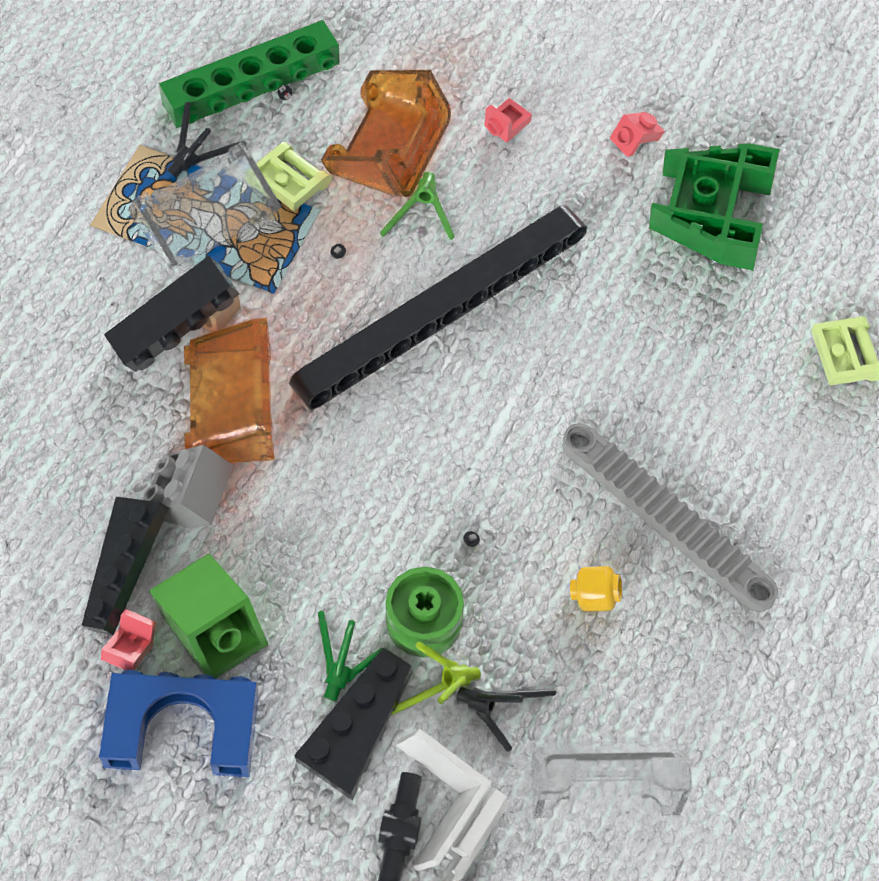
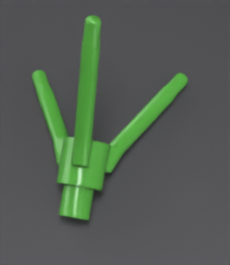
[380,172,455,239]

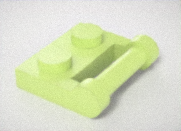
[248,142,332,211]
[811,317,879,386]

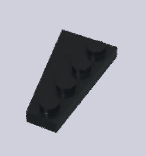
[81,497,169,635]
[294,647,413,801]

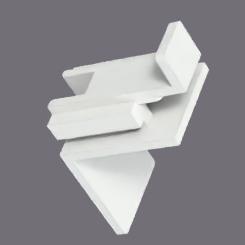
[396,729,510,881]

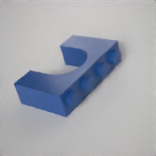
[99,670,259,777]

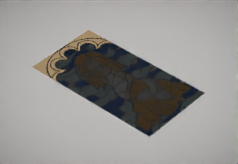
[90,145,320,294]

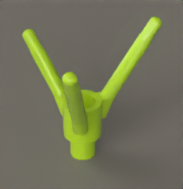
[391,642,481,715]

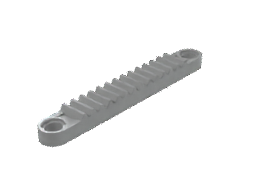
[562,423,778,612]

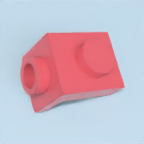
[484,98,532,143]
[610,112,665,157]
[101,609,156,670]

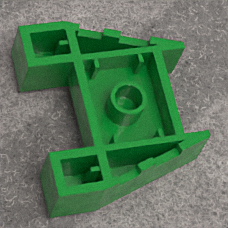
[649,143,780,271]

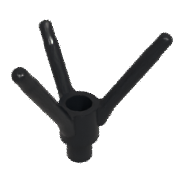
[167,102,246,178]
[456,687,556,752]

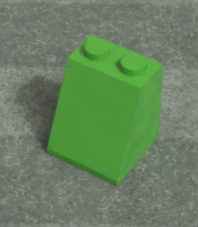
[149,553,269,679]

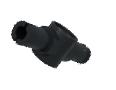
[378,772,422,881]

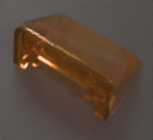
[321,70,451,198]
[184,318,274,463]

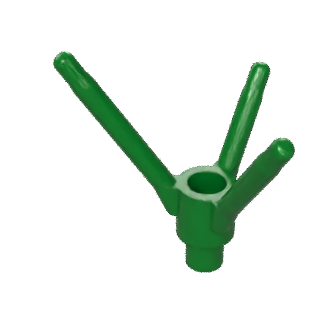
[318,611,383,702]

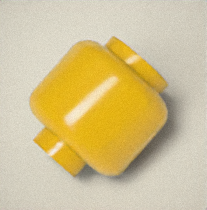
[570,566,622,612]

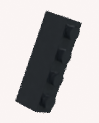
[104,256,240,372]

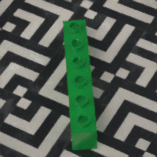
[159,20,340,128]

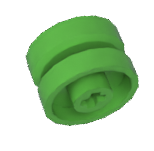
[385,566,464,658]

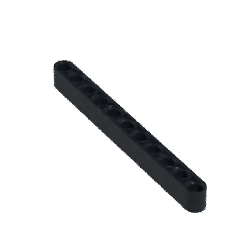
[289,205,588,410]

